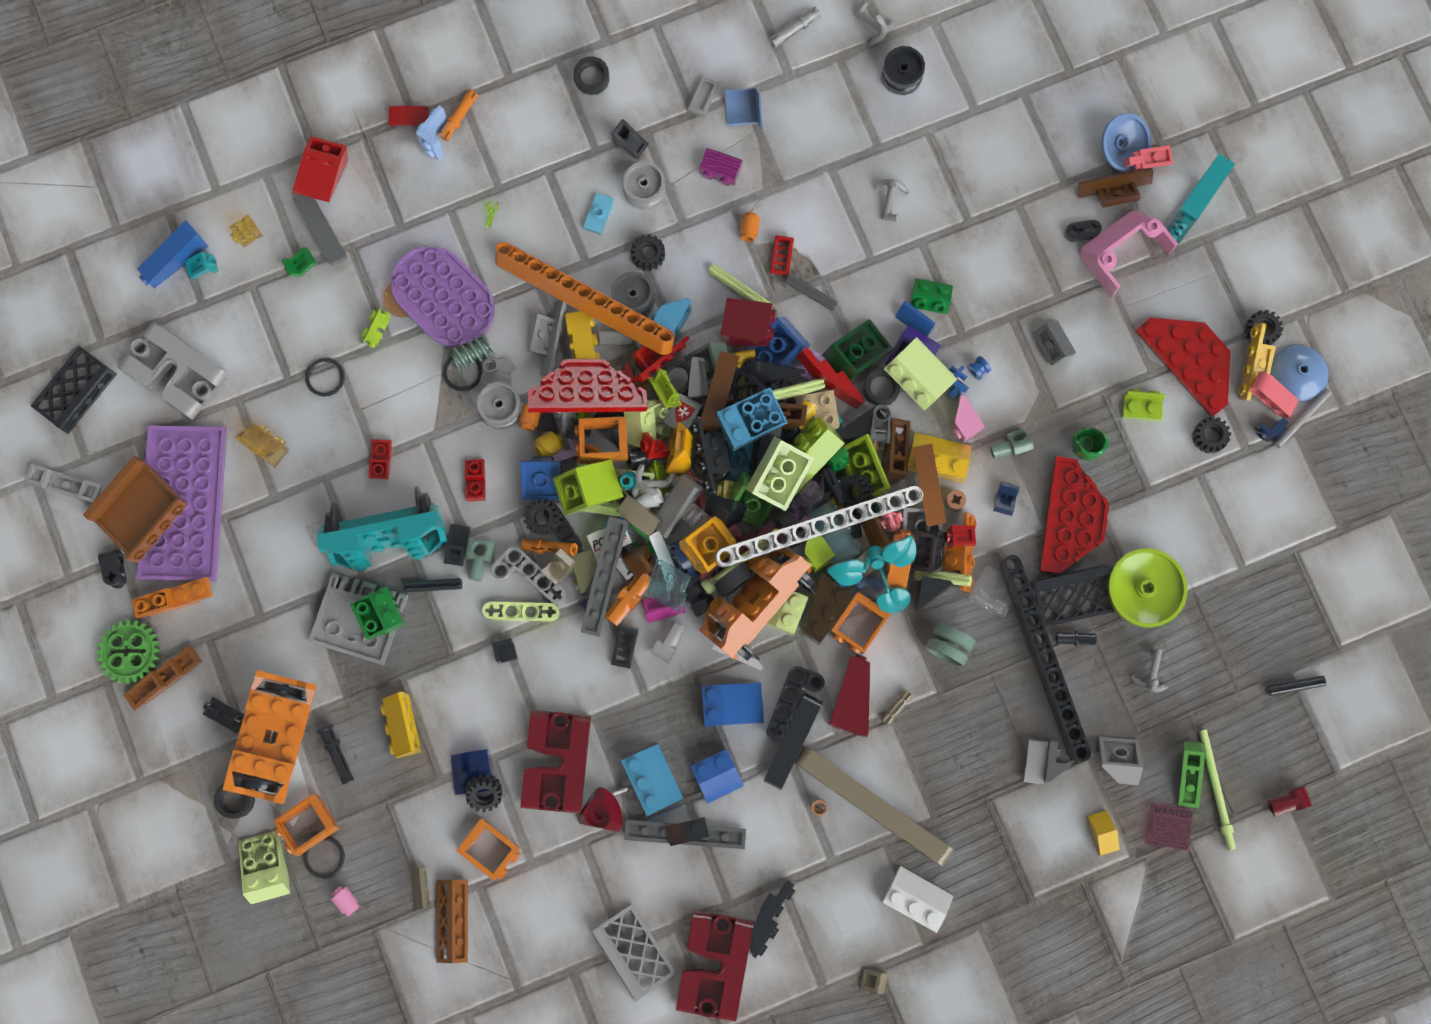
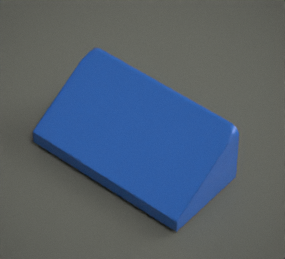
[895,301,935,337]

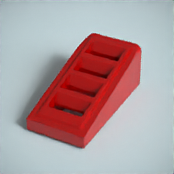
[770,235,794,276]

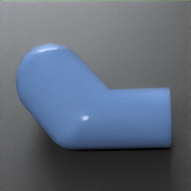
[855,575,885,592]

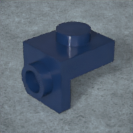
[1254,417,1289,442]
[993,482,1020,516]

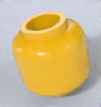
[534,431,564,458]

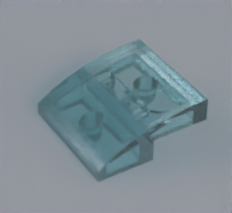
[648,559,691,613]

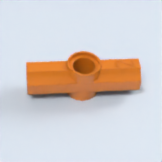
[605,573,654,627]

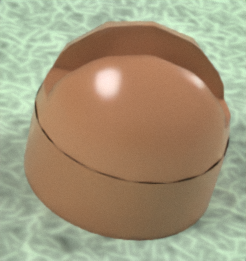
[811,799,828,816]

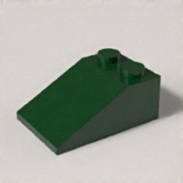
[822,319,894,381]

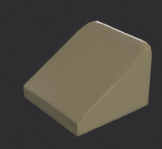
[859,968,888,994]

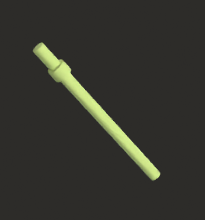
[1199,730,1236,850]

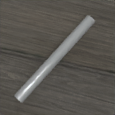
[1274,389,1332,448]

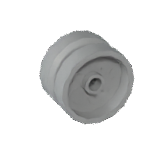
[623,161,665,210]
[477,382,522,430]

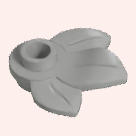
[480,357,516,388]

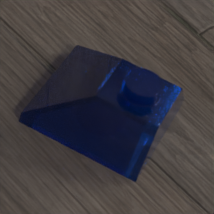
[451,749,493,795]

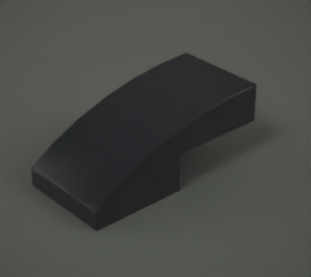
[443,524,471,566]

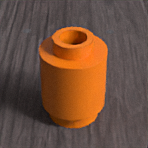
[739,212,760,242]
[518,404,541,432]

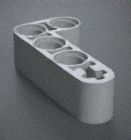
[491,547,568,606]

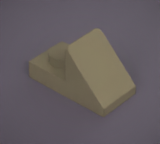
[542,548,575,584]

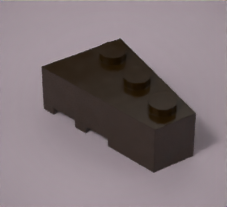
[803,573,854,645]

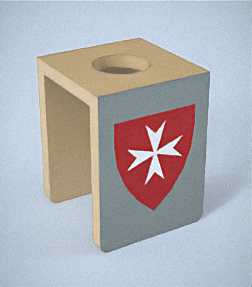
[663,394,702,432]

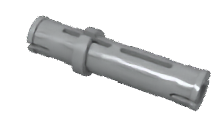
[769,7,821,48]

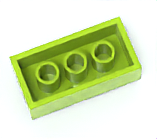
[791,416,844,496]

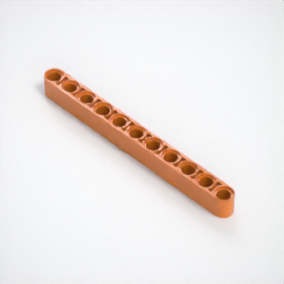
[495,242,674,355]

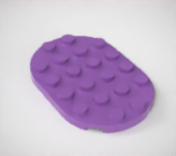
[391,246,495,347]

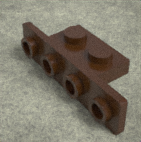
[1077,168,1154,208]

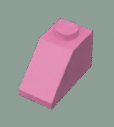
[953,395,985,442]

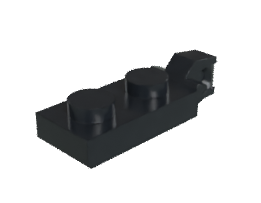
[537,412,592,440]

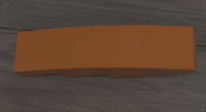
[912,444,946,526]
[124,646,203,711]

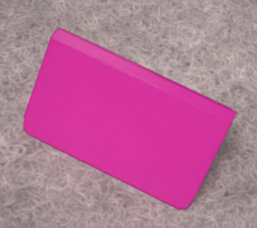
[642,589,686,623]

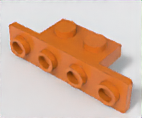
[942,512,977,592]

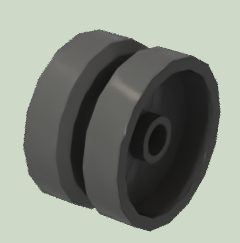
[611,271,655,317]

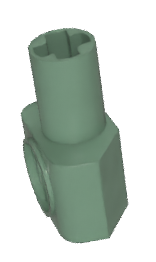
[990,428,1034,459]
[464,538,496,581]

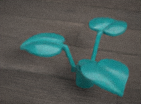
[827,535,916,613]

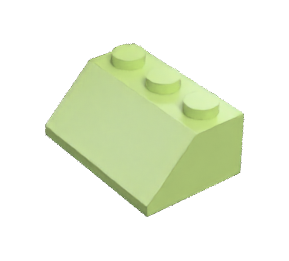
[884,337,957,411]
[746,437,814,511]

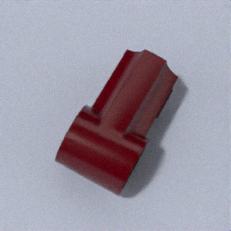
[1268,786,1312,817]

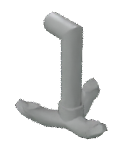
[854,0,893,46]
[873,179,909,222]
[632,463,677,499]
[1131,649,1168,693]

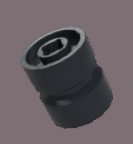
[680,580,714,617]

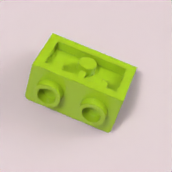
[1122,389,1166,421]

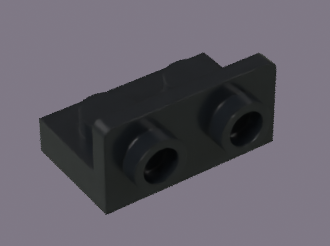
[911,528,946,573]

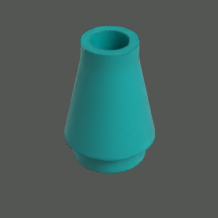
[619,471,636,491]

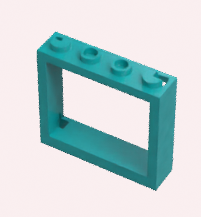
[1166,153,1235,244]

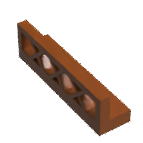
[436,879,468,963]

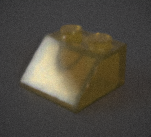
[235,424,289,468]

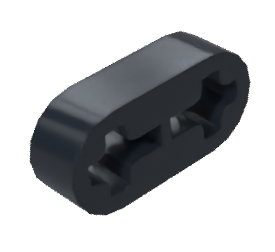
[1065,220,1102,242]

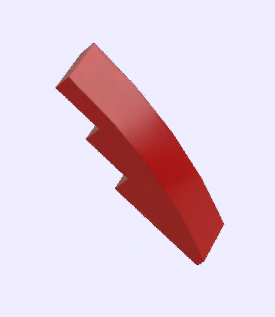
[796,347,866,409]

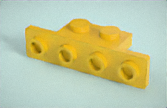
[1238,323,1276,401]

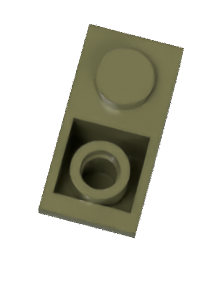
[570,549,597,596]

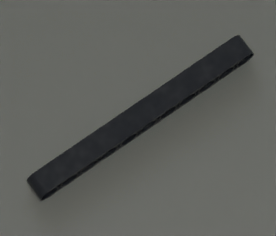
[999,555,1091,763]

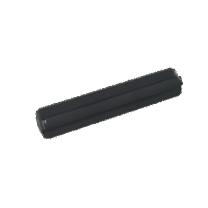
[404,578,463,592]
[1267,676,1327,696]

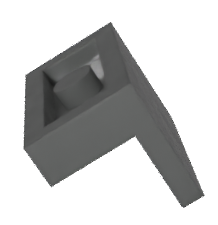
[1032,321,1076,366]

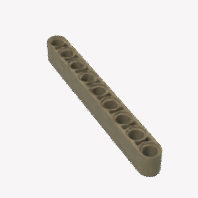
[795,747,954,867]

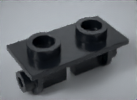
[203,697,245,733]

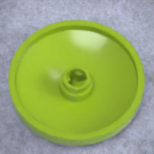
[1107,548,1188,628]

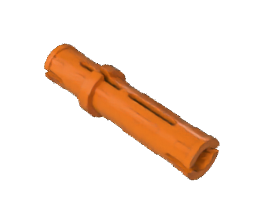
[438,89,478,142]
[521,538,578,556]

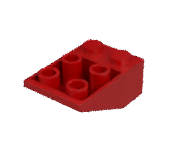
[292,136,348,203]

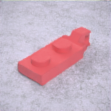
[1122,145,1173,170]

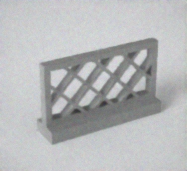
[590,904,676,1002]

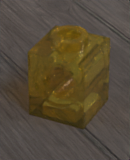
[229,214,263,247]

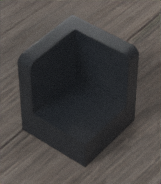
[492,638,518,664]

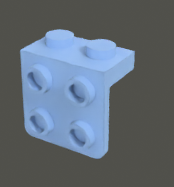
[416,106,447,160]

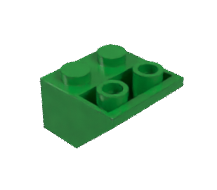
[350,586,407,640]

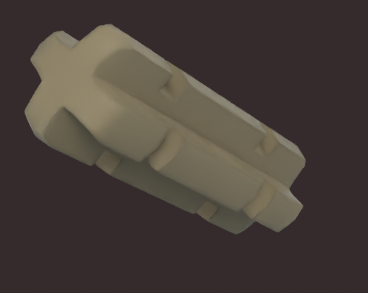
[881,690,913,725]

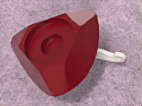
[577,787,628,832]

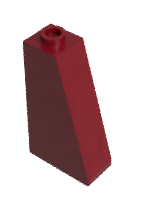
[829,654,870,738]

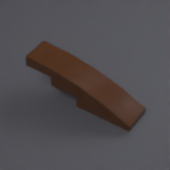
[701,351,739,434]

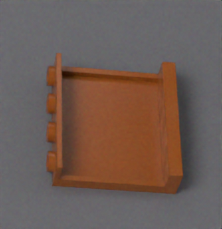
[83,456,188,563]

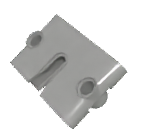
[117,322,228,420]

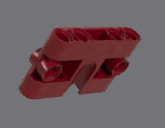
[520,710,591,814]
[675,910,754,1022]

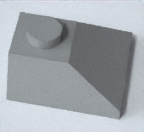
[1098,737,1143,785]

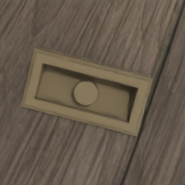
[411,867,430,909]

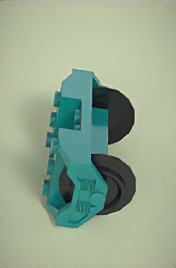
[317,486,448,571]

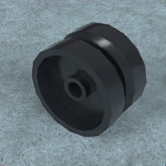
[882,46,925,95]

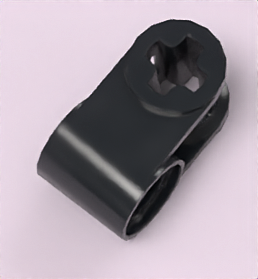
[98,549,127,589]

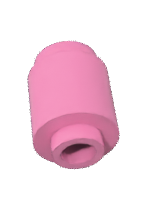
[330,886,360,917]

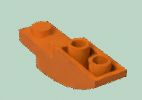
[131,577,213,619]

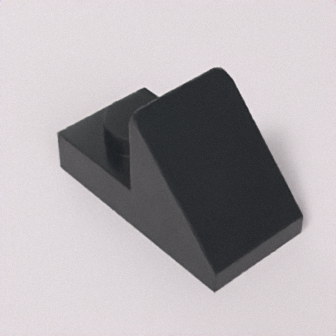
[611,119,649,159]
[666,817,709,846]

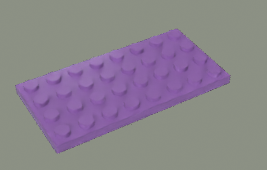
[137,426,227,582]

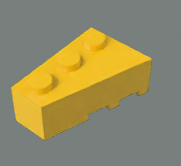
[565,311,601,359]

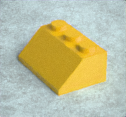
[908,432,972,483]
[380,692,422,758]

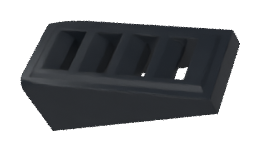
[611,625,639,669]

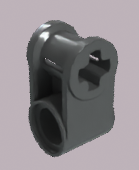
[870,405,891,444]

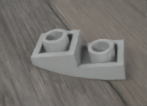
[1023,739,1049,785]

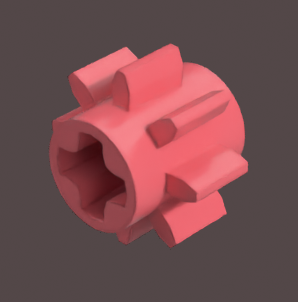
[880,510,903,532]

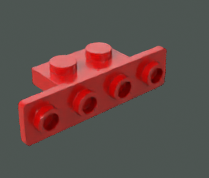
[631,336,690,384]

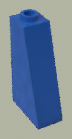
[137,220,208,289]

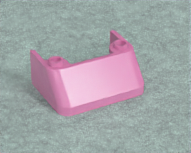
[1080,211,1178,297]

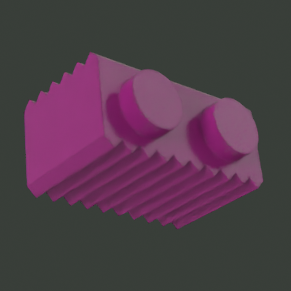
[699,148,743,186]

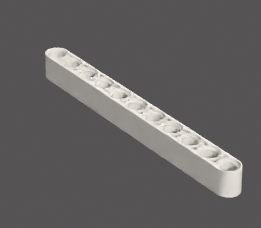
[714,486,923,567]

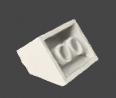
[881,866,953,933]

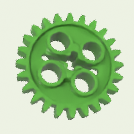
[95,619,162,684]

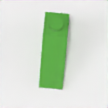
[1178,741,1205,808]

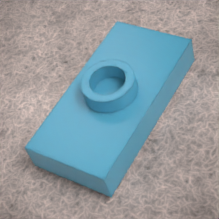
[583,193,614,235]

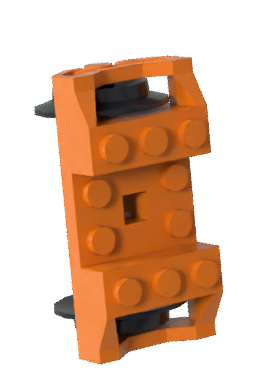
[699,542,816,661]
[223,670,317,804]

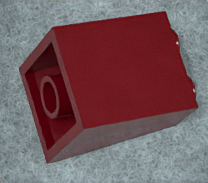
[720,298,777,346]

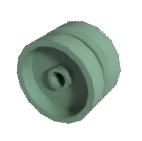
[925,623,976,667]

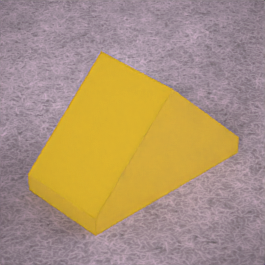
[1087,811,1119,855]

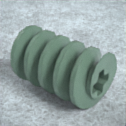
[451,334,495,372]

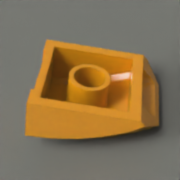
[666,422,693,476]
[679,516,736,574]

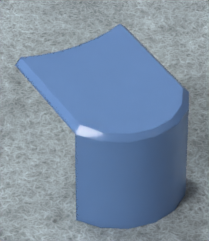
[725,88,763,130]

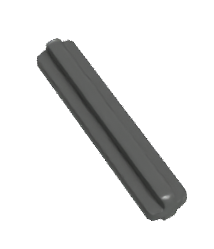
[785,274,837,311]

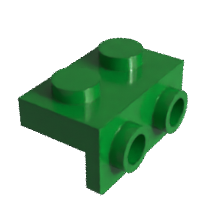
[910,278,953,314]

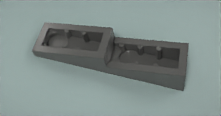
[293,195,348,267]

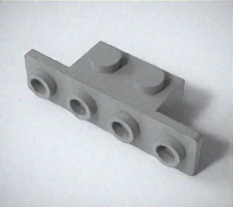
[527,300,567,376]

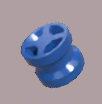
[967,356,991,380]

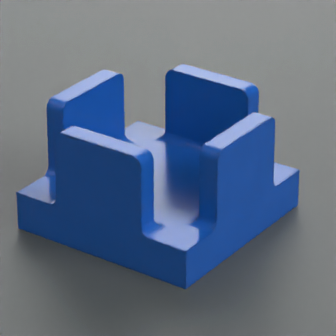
[521,456,563,500]

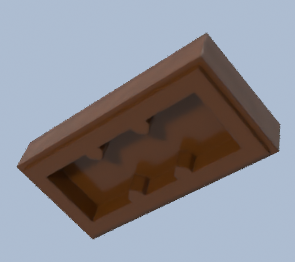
[858,508,890,548]

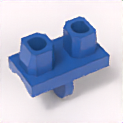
[948,365,969,400]

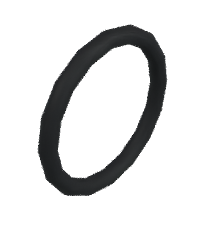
[443,357,483,391]
[305,358,345,397]
[303,837,345,878]

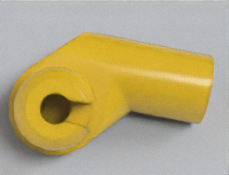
[735,349,756,368]

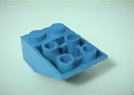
[715,388,788,452]

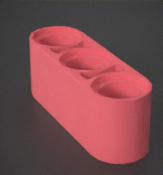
[1249,371,1299,419]

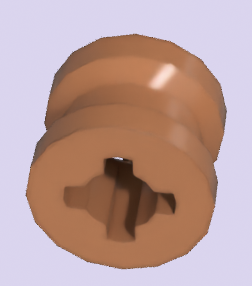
[945,490,966,512]

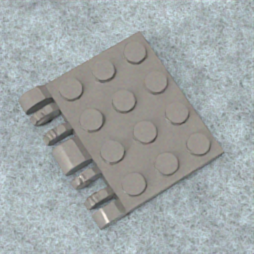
[308,572,408,666]

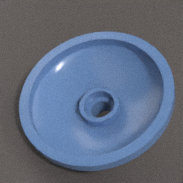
[1101,113,1152,172]
[1270,345,1329,402]

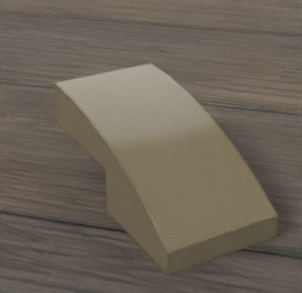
[616,495,661,536]

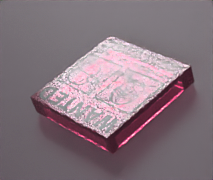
[1147,804,1193,851]

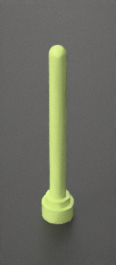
[701,529,781,594]

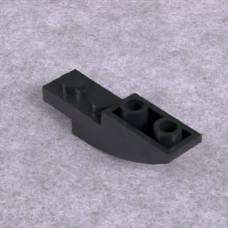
[752,880,796,959]

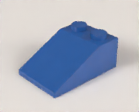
[744,317,811,385]
[702,683,764,728]

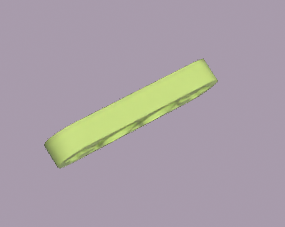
[482,602,560,622]

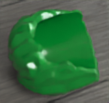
[1072,428,1109,461]

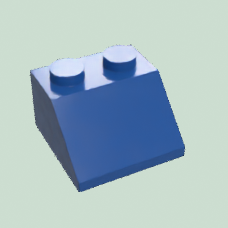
[690,749,744,803]

